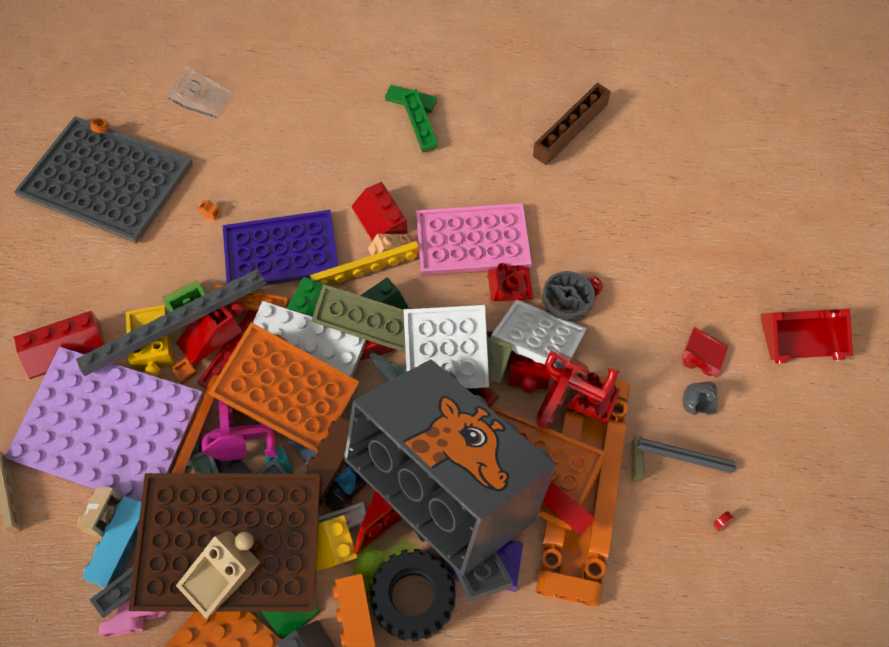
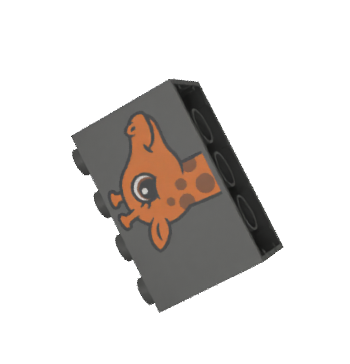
[344,359,557,577]

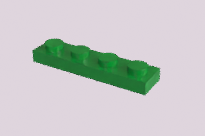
[401,89,438,153]

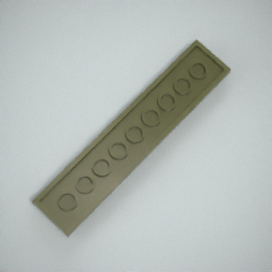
[311,284,513,384]

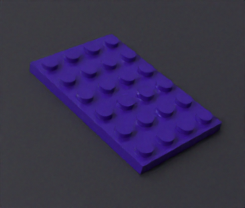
[222,210,339,285]

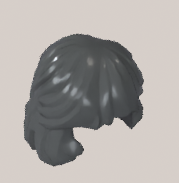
[682,382,718,415]

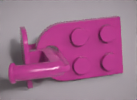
[202,400,277,461]

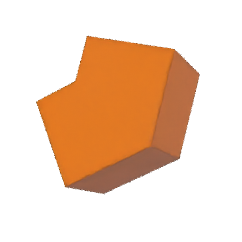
[198,200,220,220]

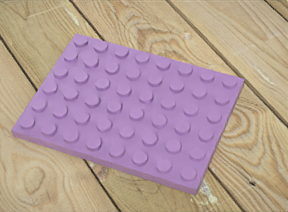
[4,347,204,502]

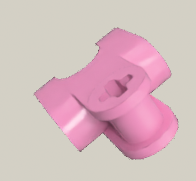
[99,588,167,638]

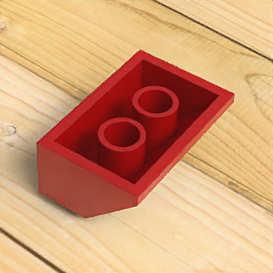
[351,181,408,241]

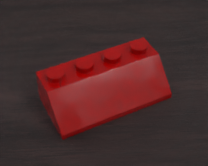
[14,311,105,379]

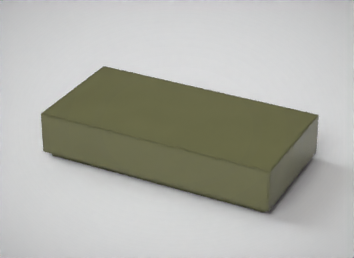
[631,436,644,482]

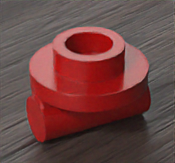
[587,276,603,297]

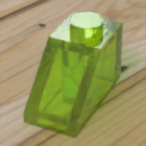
[353,547,385,600]

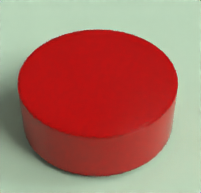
[713,511,735,531]

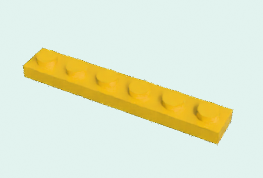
[310,241,419,286]

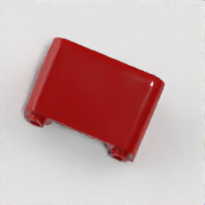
[761,308,853,363]

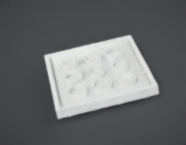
[491,299,587,369]
[404,305,490,388]

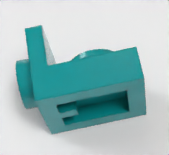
[264,445,293,473]

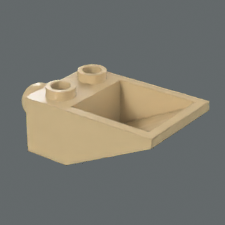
[176,530,260,619]

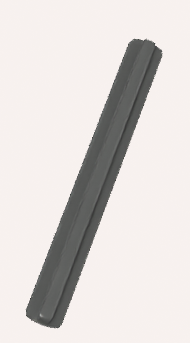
[637,438,736,473]

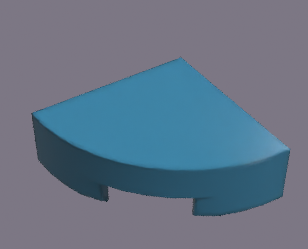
[335,465,356,495]

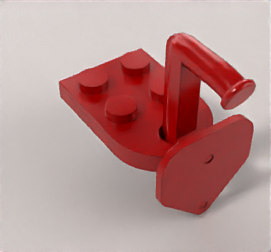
[536,350,620,429]

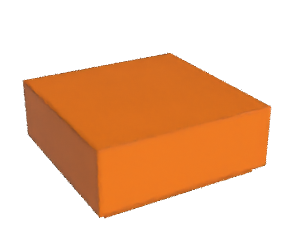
[170,357,198,385]

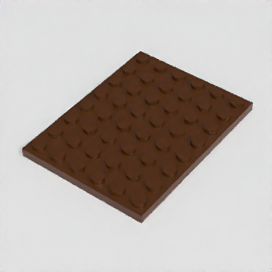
[128,473,321,612]

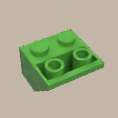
[162,280,206,312]

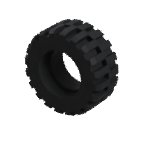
[370,549,456,642]

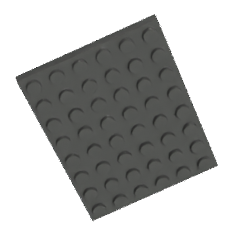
[14,116,193,244]

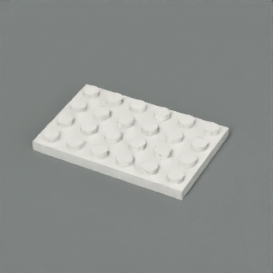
[253,301,367,377]

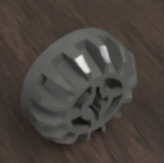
[542,271,595,321]

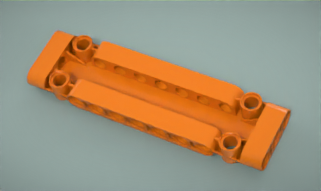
[536,372,630,606]

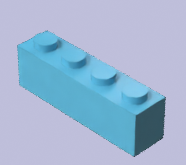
[82,496,141,588]

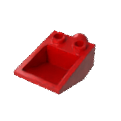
[176,301,245,366]
[508,351,550,393]

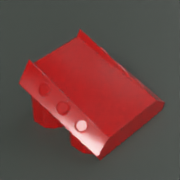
[487,263,533,301]
[682,326,728,377]
[565,372,620,424]

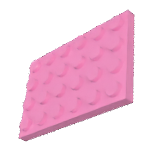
[416,203,532,276]

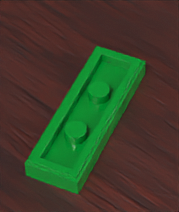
[385,85,437,113]

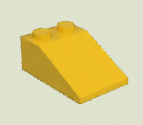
[316,515,357,572]

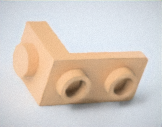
[368,234,411,255]

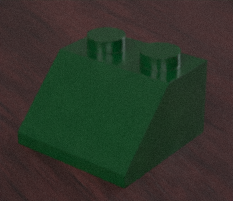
[360,277,408,310]

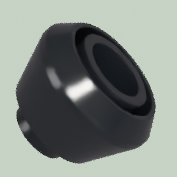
[325,483,352,510]

